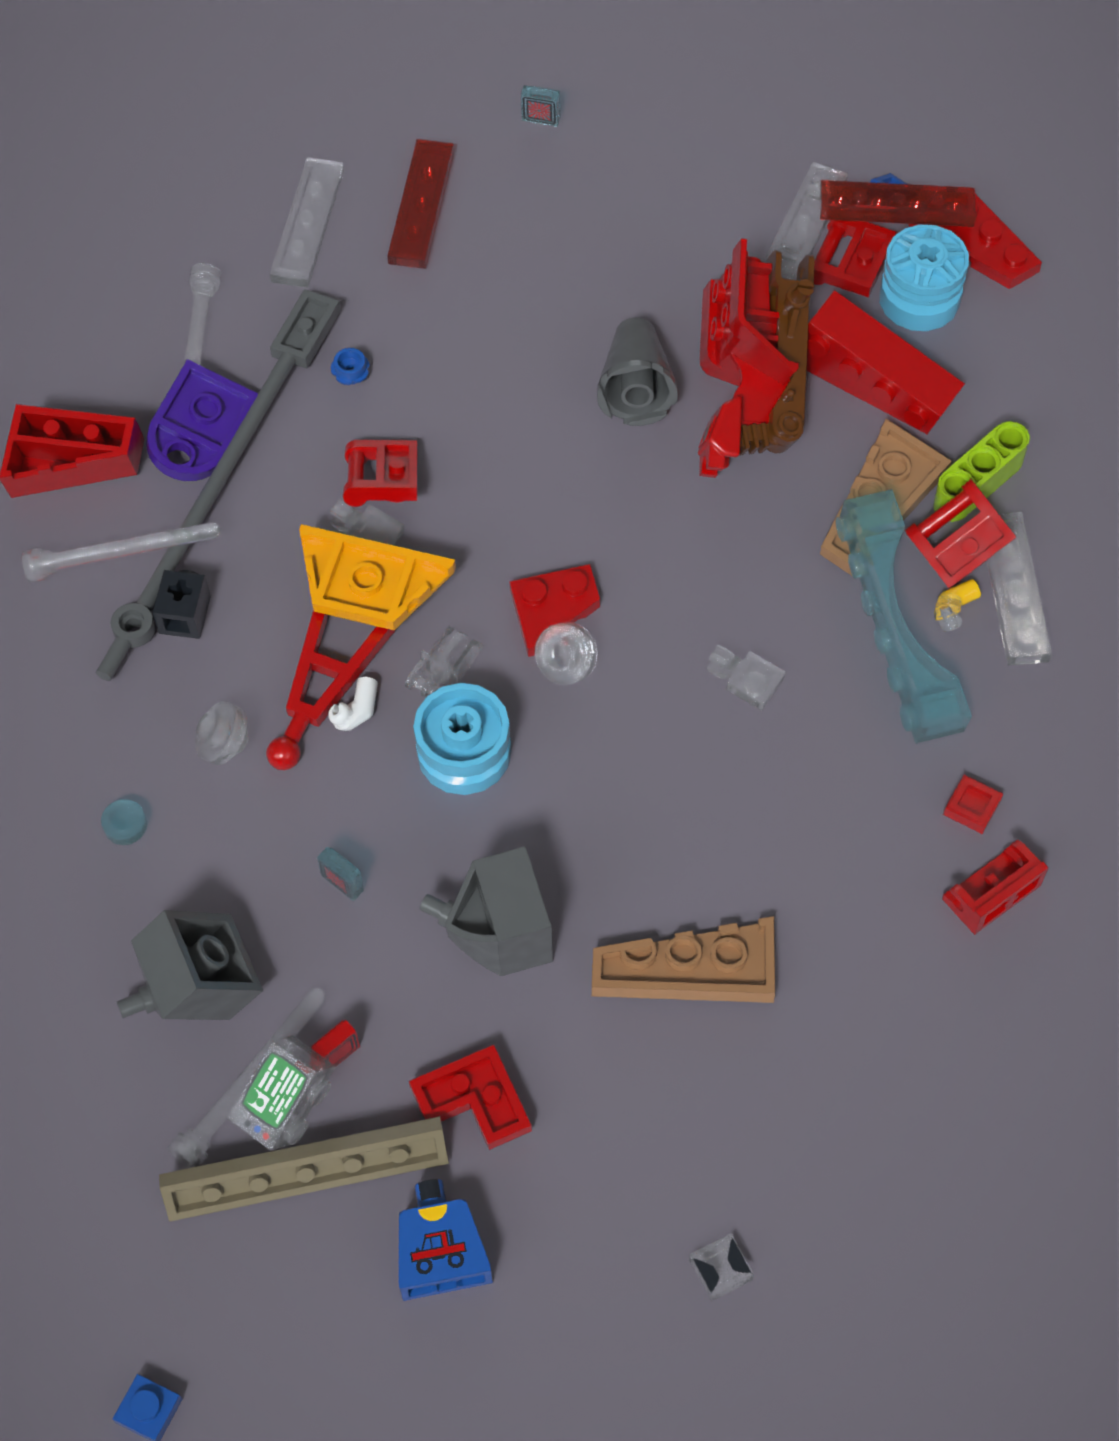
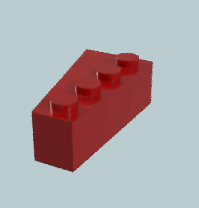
[806,290,965,435]

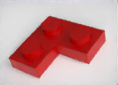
[409,1045,532,1150]

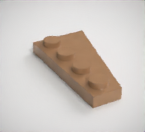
[820,419,952,576]
[591,916,775,1003]

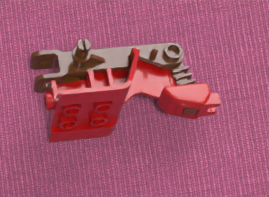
[698,238,815,478]

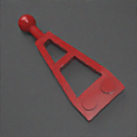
[266,610,396,771]

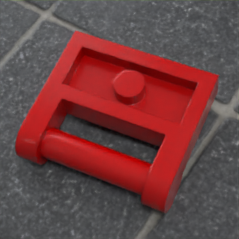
[814,213,897,298]
[343,440,417,507]
[904,479,1017,589]

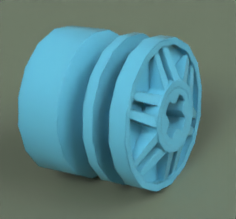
[879,224,969,331]

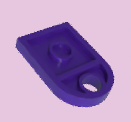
[146,359,258,481]

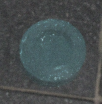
[101,799,147,845]

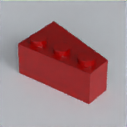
[0,404,145,498]

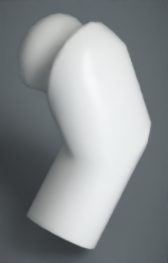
[328,677,378,731]

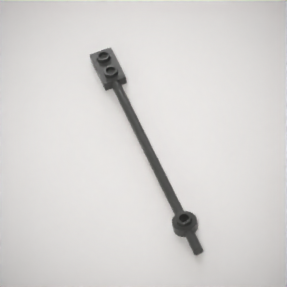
[96,289,341,681]

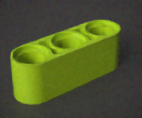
[933,421,1030,522]

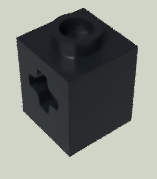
[152,570,211,639]

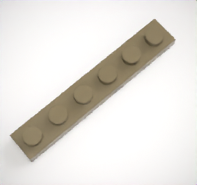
[159,1117,449,1222]

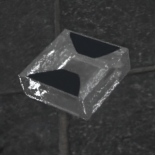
[689,1234,754,1302]

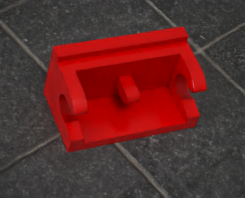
[942,840,1049,935]

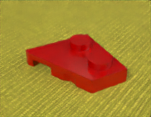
[509,564,600,657]

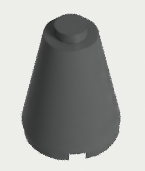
[597,317,678,426]

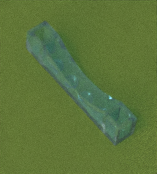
[836,489,972,744]

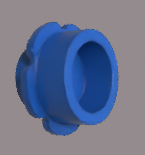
[331,348,370,385]

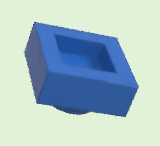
[112,1374,183,1441]

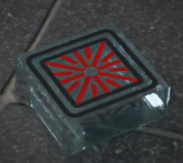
[521,85,561,127]
[317,847,364,902]

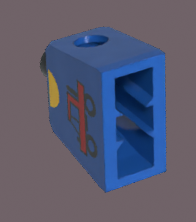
[398,1179,493,1301]

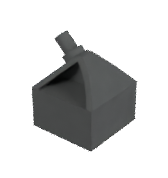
[420,846,553,976]
[116,910,263,1020]

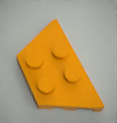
[299,524,456,630]

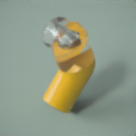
[934,579,981,632]

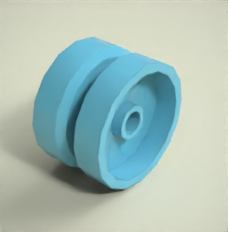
[413,683,511,795]

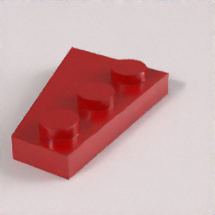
[909,188,1042,289]

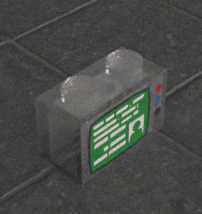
[227,1035,336,1151]

